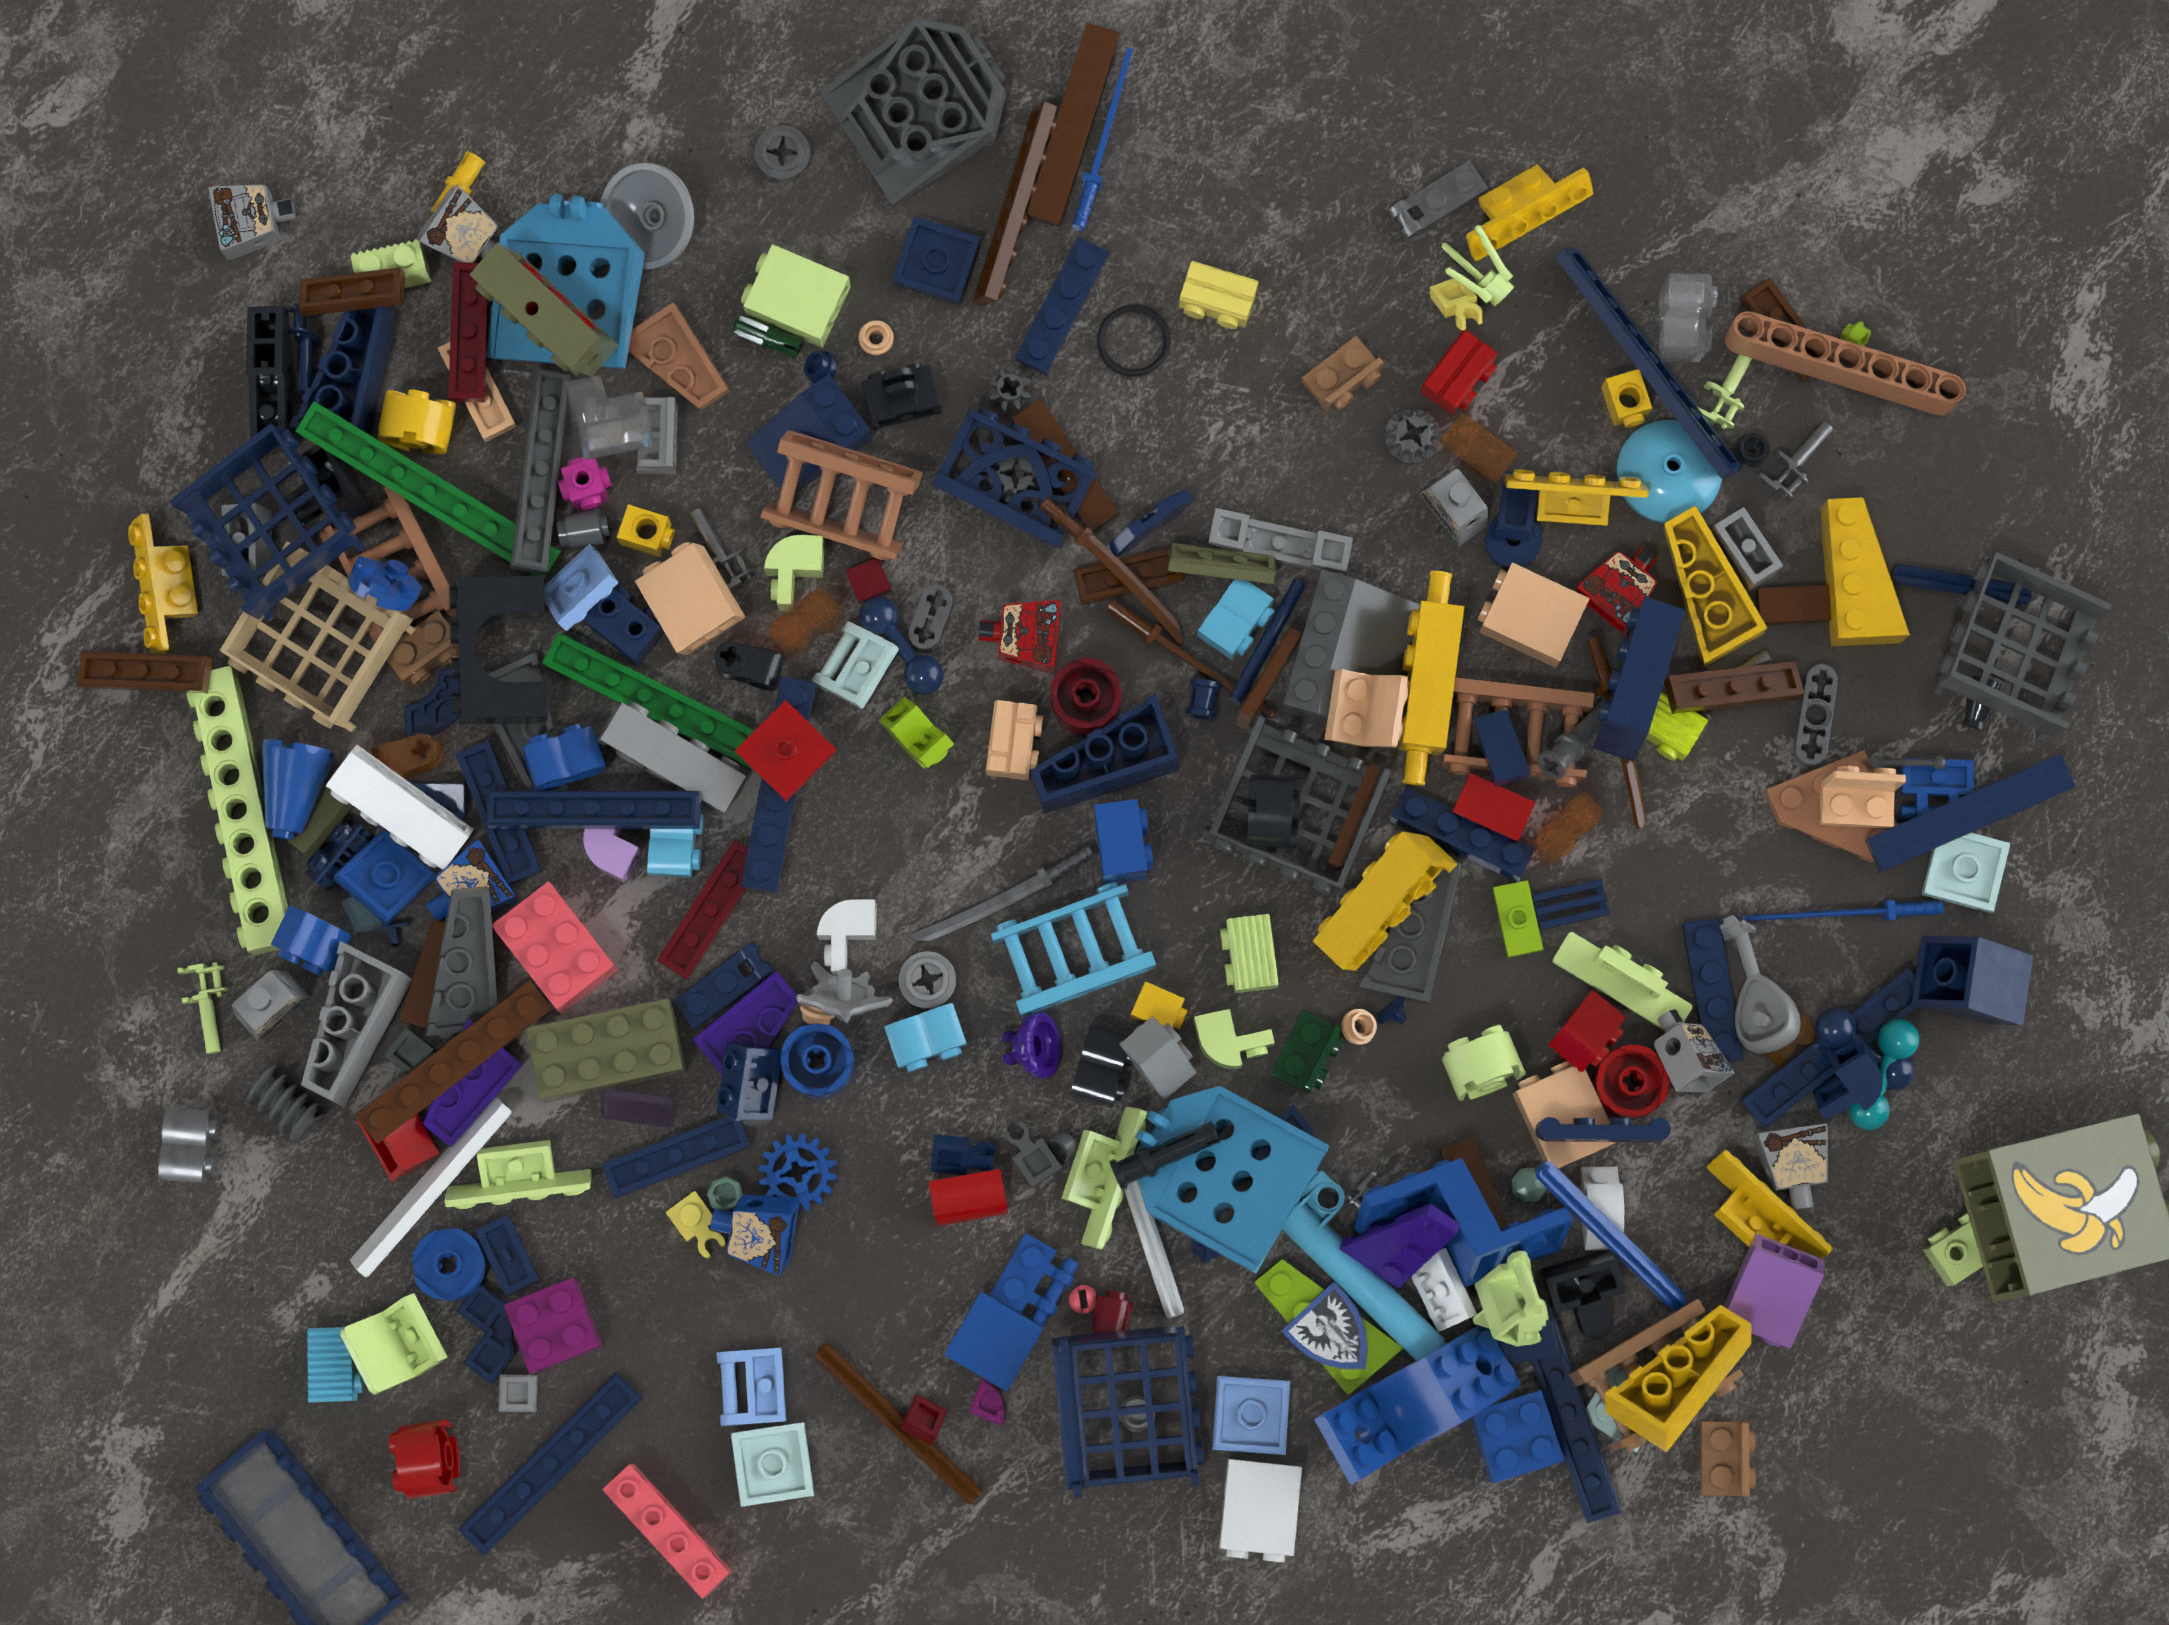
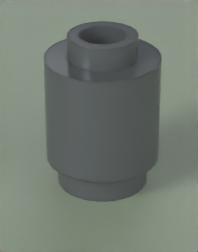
[557,509,611,550]

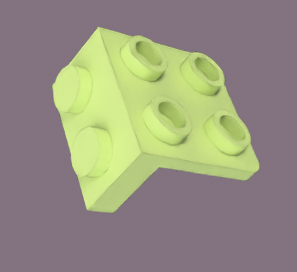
[340,1293,448,1394]

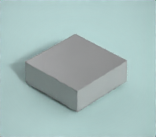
[499,1375,538,1412]

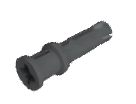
[1538,697,1604,780]

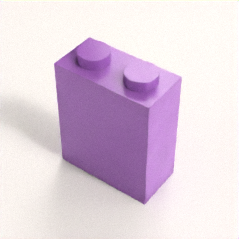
[1723,1233,1824,1349]

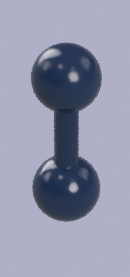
[859,596,944,695]
[1815,1007,1915,1091]

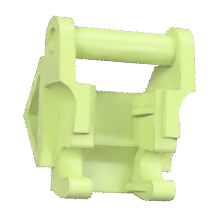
[1473,1251,1549,1347]

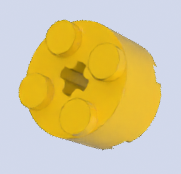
[378,390,456,455]

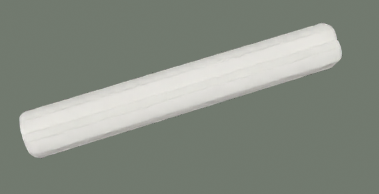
[1124,1180,1184,1318]

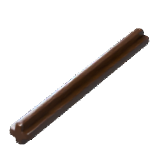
[814,1344,982,1504]

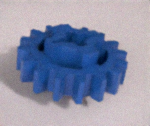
[758,1133,838,1212]

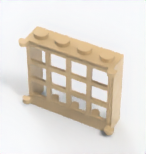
[219,541,417,732]

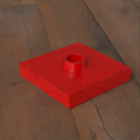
[735,700,837,802]

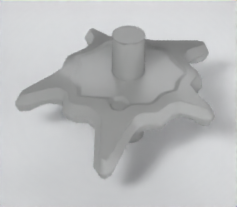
[796,961,893,1023]

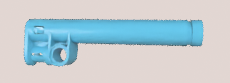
[1282,1170,1447,1361]

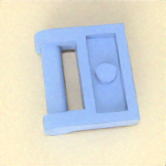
[716,1348,786,1426]

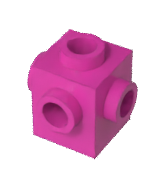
[558,457,612,511]

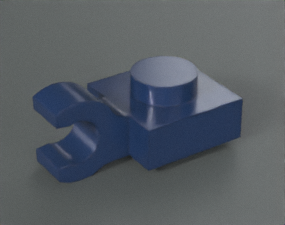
[931,1134,995,1175]

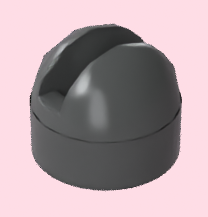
[1048,1131,1080,1163]

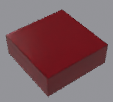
[845,558,892,605]
[899,1394,948,1445]

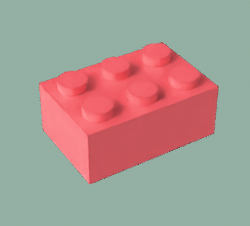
[492,881,619,1014]

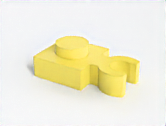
[1430,278,1482,331]
[666,1191,726,1259]

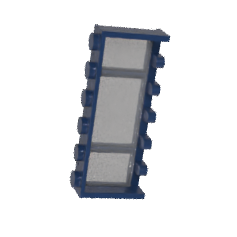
[195,1429,409,1625]

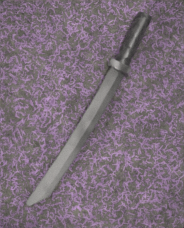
[910,845,1095,942]

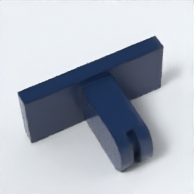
[375,922,410,946]
[1377,996,1407,1025]

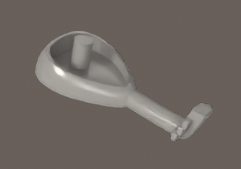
[1720,915,1801,1054]

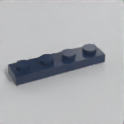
[1015,237,1109,376]
[455,740,542,886]
[1390,787,1535,883]
[1682,918,1744,1063]
[601,1116,751,1199]

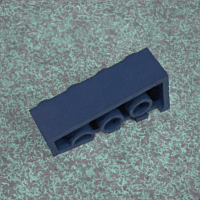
[288,306,397,439]

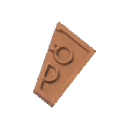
[628,302,730,410]

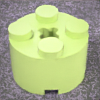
[1442,1025,1526,1101]

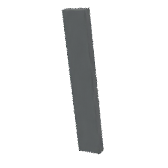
[510,368,570,575]

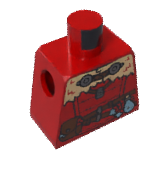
[1575,546,1658,636]
[979,600,1061,673]

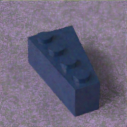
[1593,596,1685,762]
[1031,693,1179,814]

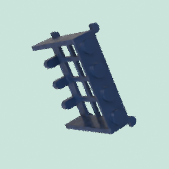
[170,423,366,621]
[1052,1325,1204,1498]

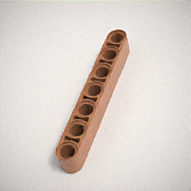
[1724,311,1966,416]

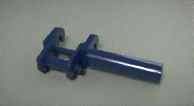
[289,303,321,394]

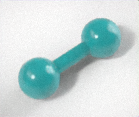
[1848,1019,1919,1130]

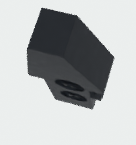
[246,306,295,453]

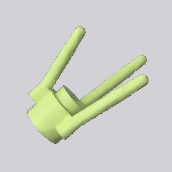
[1442,225,1514,306]

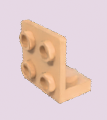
[1324,669,1408,748]
[1819,766,1906,829]

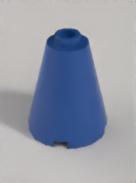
[262,739,335,840]

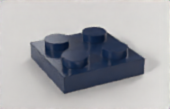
[892,216,981,305]

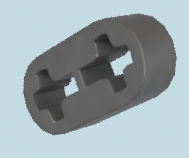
[908,585,953,652]

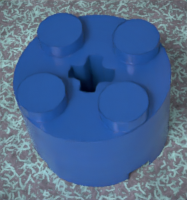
[781,1024,855,1100]

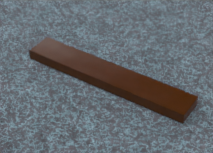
[1026,23,1120,228]

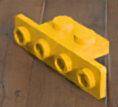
[1466,164,1594,261]
[1504,469,1649,526]
[128,513,198,654]
[1707,1150,1833,1259]

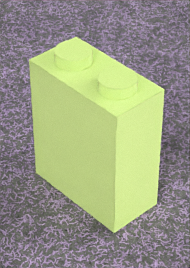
[741,244,851,348]

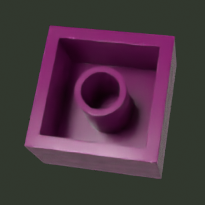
[504,1278,603,1374]

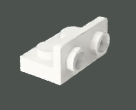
[1412,1248,1477,1332]

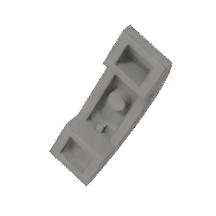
[1208,508,1353,573]

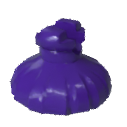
[1002,1011,1062,1079]

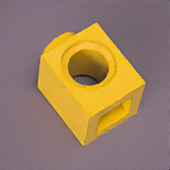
[1601,369,1652,428]
[617,504,675,558]
[1130,981,1188,1030]

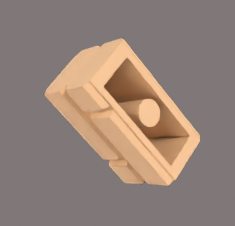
[986,700,1043,780]

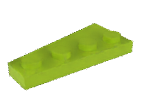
[1254,1259,1403,1395]

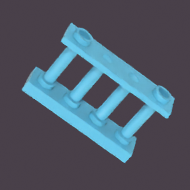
[991,882,1156,1018]

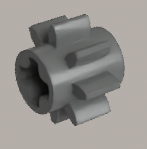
[989,369,1031,414]

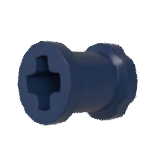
[1185,679,1221,721]

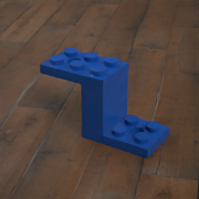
[1354,1158,1573,1287]
[1314,1325,1522,1485]

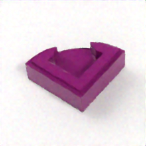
[968,1378,1005,1426]

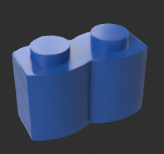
[522,724,605,791]
[271,905,353,976]

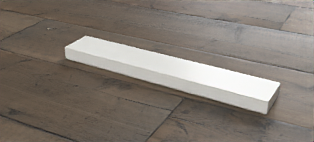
[349,1096,512,1277]

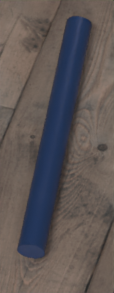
[1228,579,1306,705]

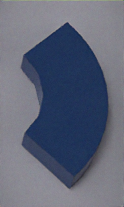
[405,669,459,742]

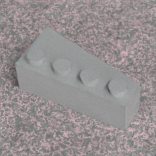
[596,701,746,814]
[301,941,412,1107]

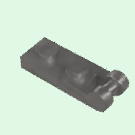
[1388,160,1489,240]

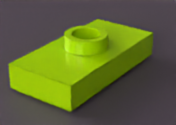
[1492,880,1544,958]

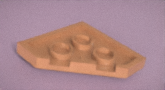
[1764,750,1897,863]

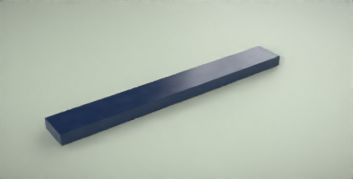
[1555,249,1742,478]

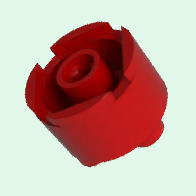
[1592,1045,1670,1120]
[389,1419,460,1499]

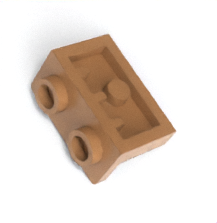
[1301,335,1384,413]
[387,611,457,688]
[1699,1421,1756,1496]

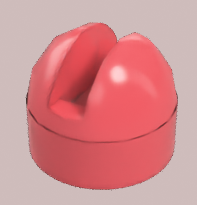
[1069,1285,1098,1314]

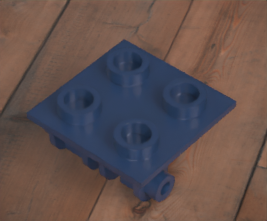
[305,818,372,890]

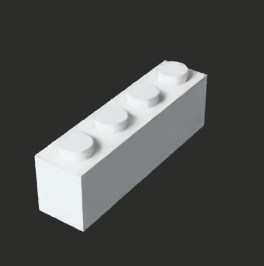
[326,745,474,870]

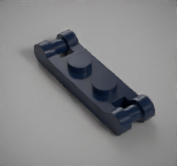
[1535,1117,1671,1143]

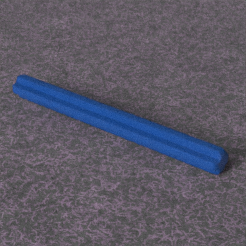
[1535,1160,1687,1311]

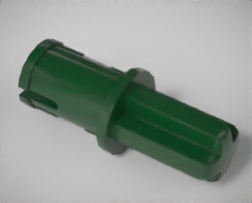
[733,314,803,360]

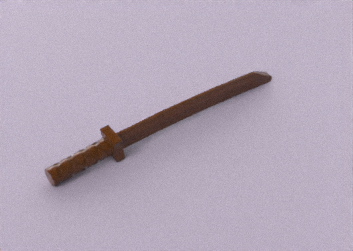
[1038,497,1183,644]
[1105,599,1276,719]
[1586,636,1646,829]

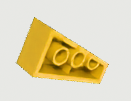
[1820,498,1910,647]
[1663,506,1767,668]
[1313,832,1458,971]
[1605,1305,1751,1452]

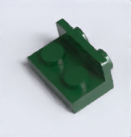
[1270,1010,1345,1095]

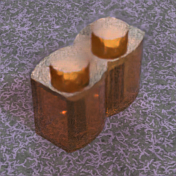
[769,588,842,659]
[1532,792,1603,866]

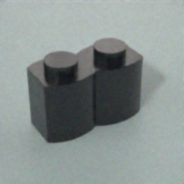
[1070,1025,1132,1108]

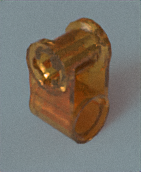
[371,733,445,779]

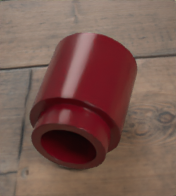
[1091,1290,1133,1334]

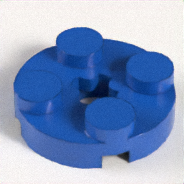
[348,556,422,611]
[412,1228,488,1302]

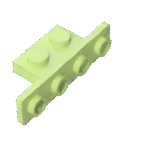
[1552,932,1692,1030]
[1061,1107,1147,1249]
[444,1140,592,1209]

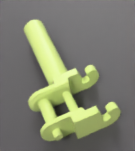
[1698,355,1752,429]
[177,962,228,1054]

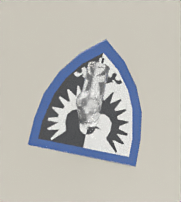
[1281,1281,1367,1369]

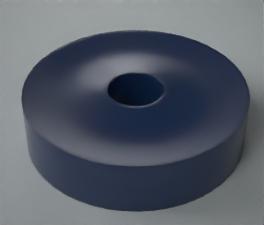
[1484,517,1542,570]

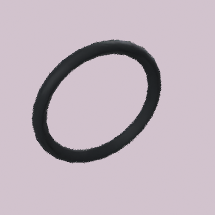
[1097,305,1171,377]

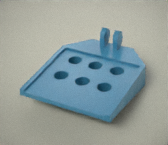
[487,194,645,369]
[1135,1086,1329,1274]

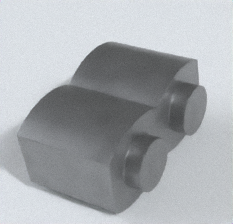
[158,1107,219,1184]

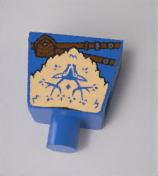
[425,839,518,922]
[710,1194,800,1276]

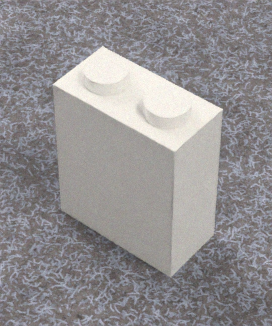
[1219,1459,1302,1562]

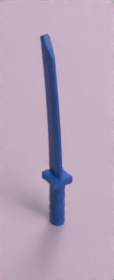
[1072,47,1133,231]
[1741,900,1944,921]

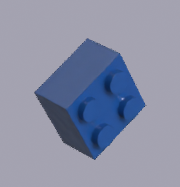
[1094,799,1153,885]
[1469,1390,1564,1483]

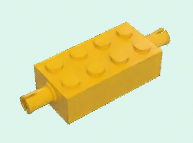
[1398,571,1464,786]

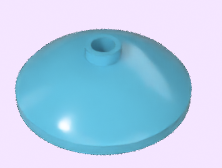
[1616,420,1722,523]

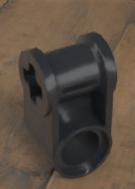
[714,641,785,691]

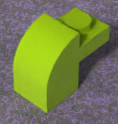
[878,697,954,769]

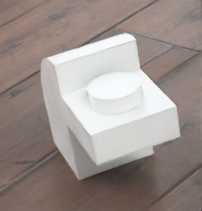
[817,900,877,975]
[1580,1167,1624,1250]

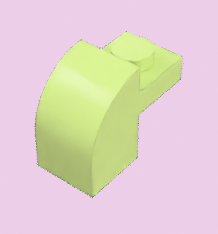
[764,535,825,611]
[1193,1009,1274,1069]

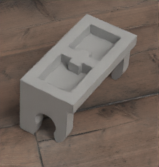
[636,397,678,474]

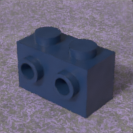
[582,586,664,666]

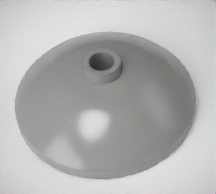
[600,163,694,269]

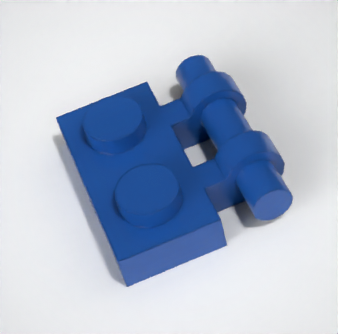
[1899,758,1974,820]
[990,1233,1079,1327]

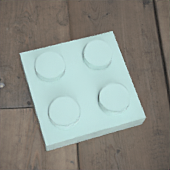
[1921,833,2010,913]
[731,1422,815,1507]

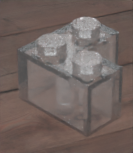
[1659,273,1718,362]
[565,375,653,460]

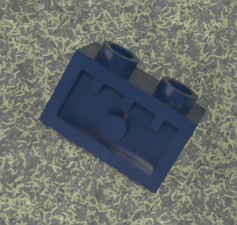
[717,1041,782,1120]

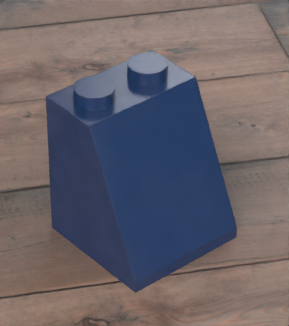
[1911,936,2033,1026]

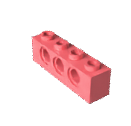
[602,1464,733,1599]

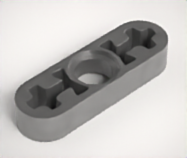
[1793,664,1838,767]

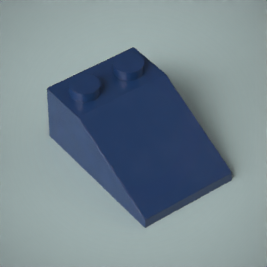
[745,374,872,493]

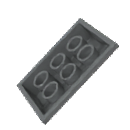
[1281,569,1419,724]

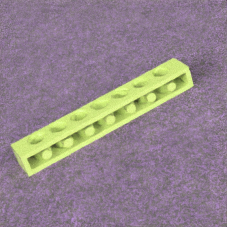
[187,666,288,956]

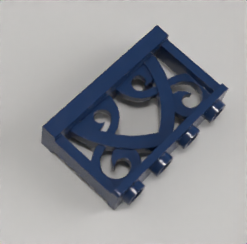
[932,407,1098,549]

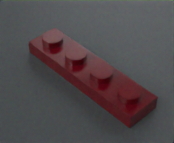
[448,262,489,403]
[657,840,748,981]

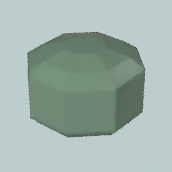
[1510,1168,1547,1203]
[707,1176,744,1212]

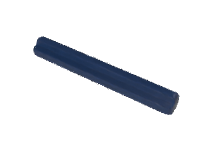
[1891,564,2032,605]

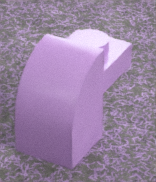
[583,829,642,884]

